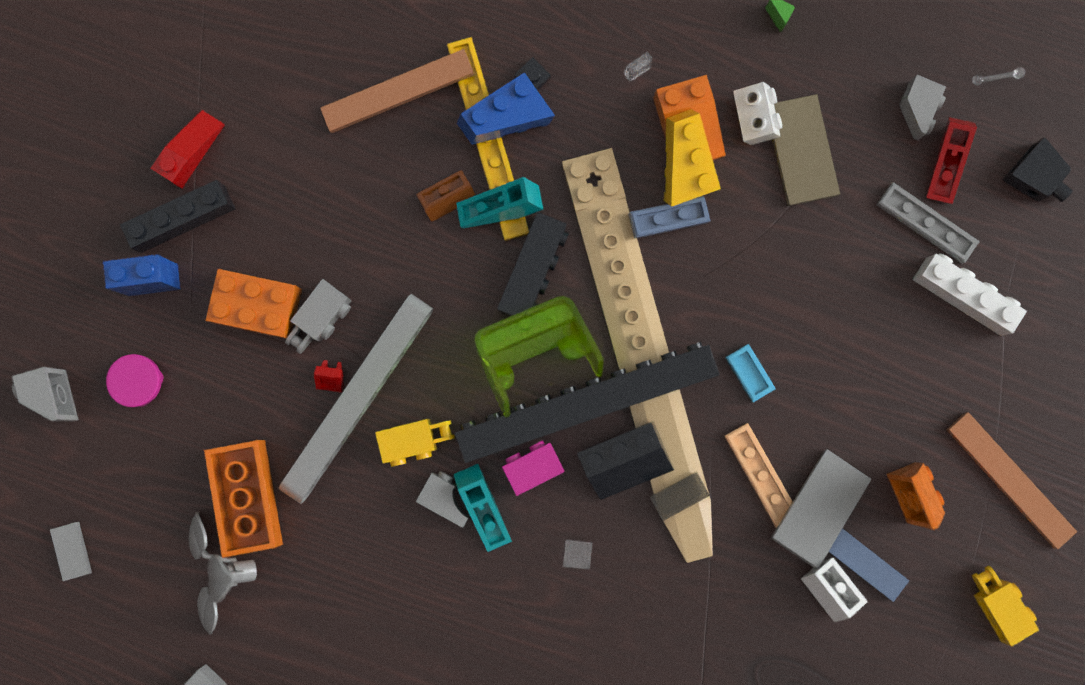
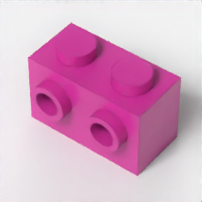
[502,440,565,496]

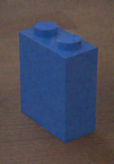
[103,255,180,296]

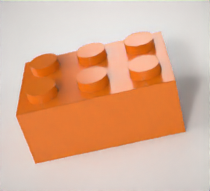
[205,269,302,339]

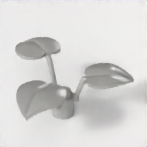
[188,512,257,635]

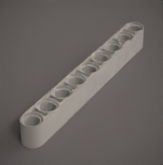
[279,294,434,504]

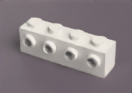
[912,254,1027,336]

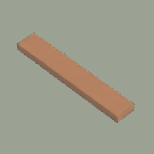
[321,49,474,133]
[946,412,1077,549]

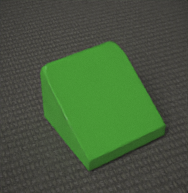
[765,0,795,32]

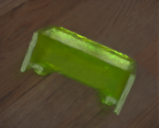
[475,296,604,418]

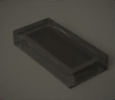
[650,472,710,521]

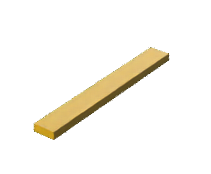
[447,37,529,241]

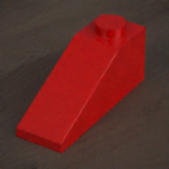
[150,110,224,189]
[926,117,977,204]

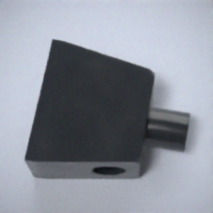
[1002,137,1073,202]

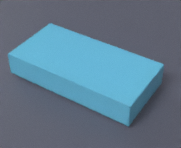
[725,344,776,402]

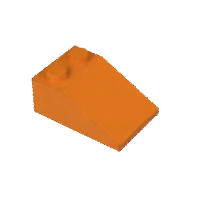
[653,75,726,160]
[886,462,945,530]

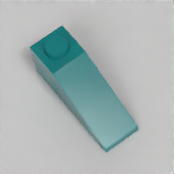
[456,177,543,228]
[454,464,512,552]

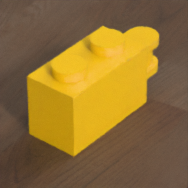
[375,419,455,467]
[972,565,1039,647]

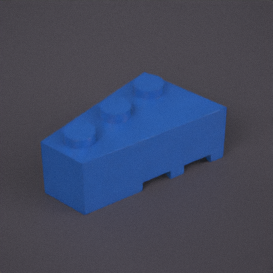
[457,72,555,145]

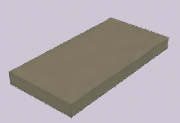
[772,94,840,206]

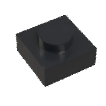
[514,57,551,91]

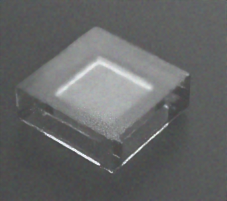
[624,52,653,81]
[563,539,592,570]

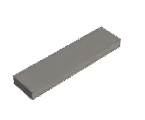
[876,182,980,264]

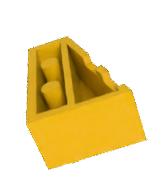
[664,109,721,207]

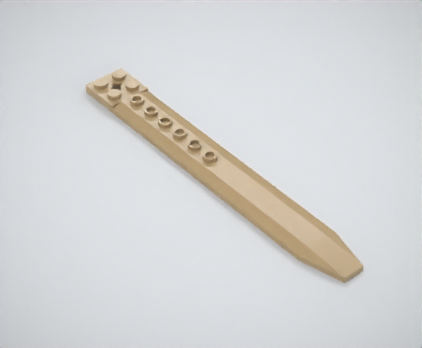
[562,148,713,563]

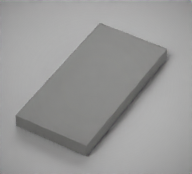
[771,449,871,569]

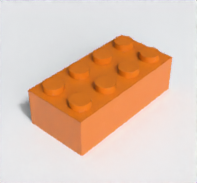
[204,440,283,558]

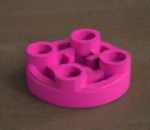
[106,354,163,407]

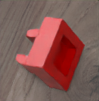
[314,360,344,392]

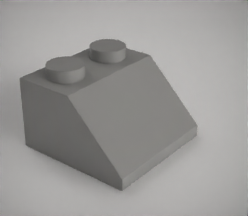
[12,367,79,422]

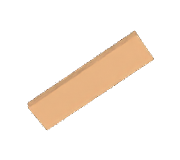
[724,423,792,528]

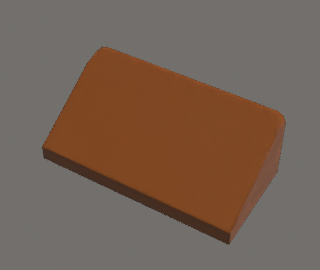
[416,170,476,221]

